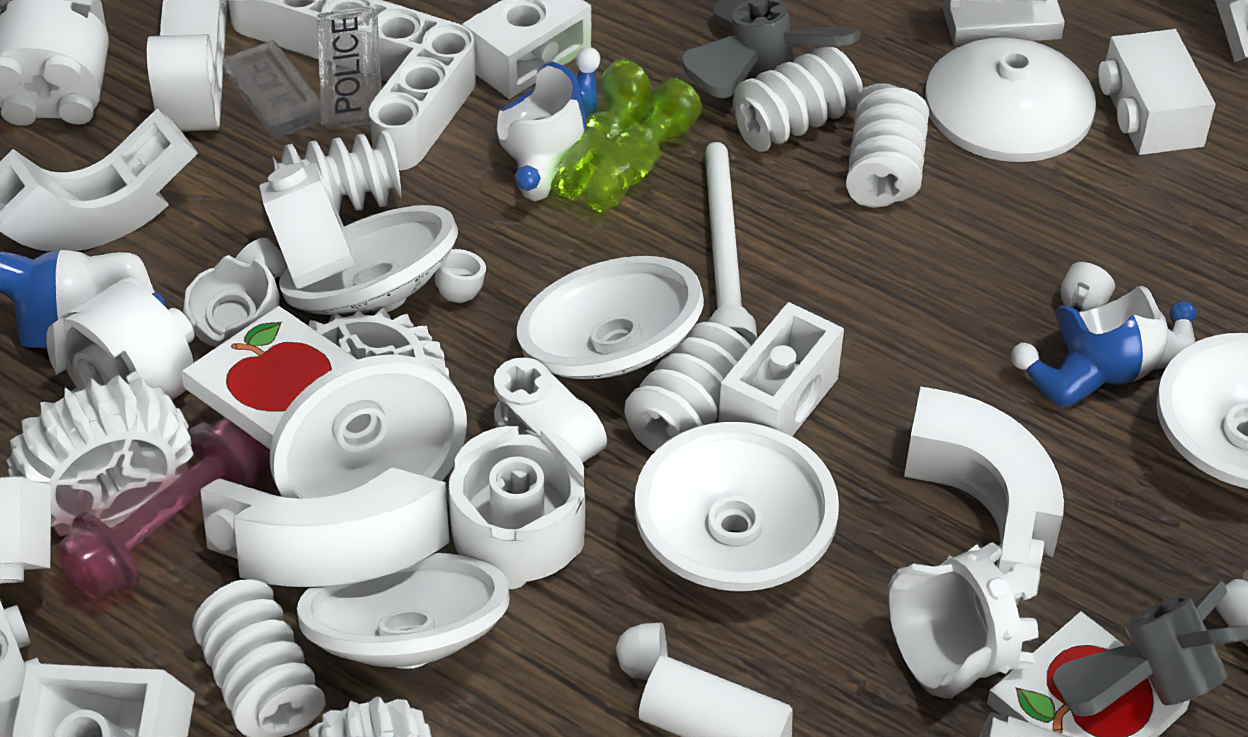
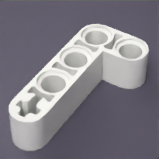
[147,0,227,132]

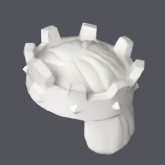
[887,542,1041,699]

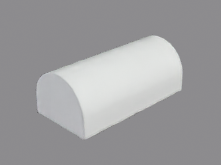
[639,656,793,737]

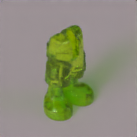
[551,59,702,213]

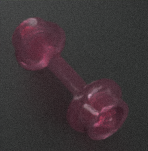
[55,416,270,601]

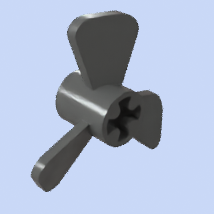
[682,0,861,98]
[1053,579,1248,716]

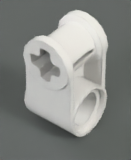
[494,357,607,463]

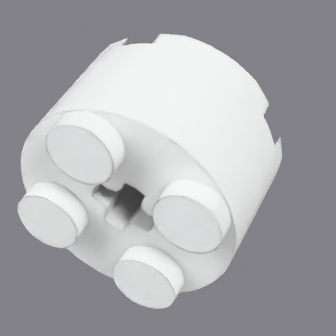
[0,0,109,126]
[46,277,194,400]
[449,426,585,589]

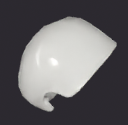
[183,255,280,347]

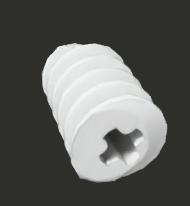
[733,46,863,152]
[846,83,929,208]
[273,131,402,213]
[625,322,751,452]
[192,579,326,737]

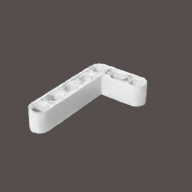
[228,0,476,170]

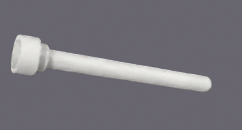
[705,142,757,346]

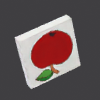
[182,306,358,449]
[987,611,1190,737]

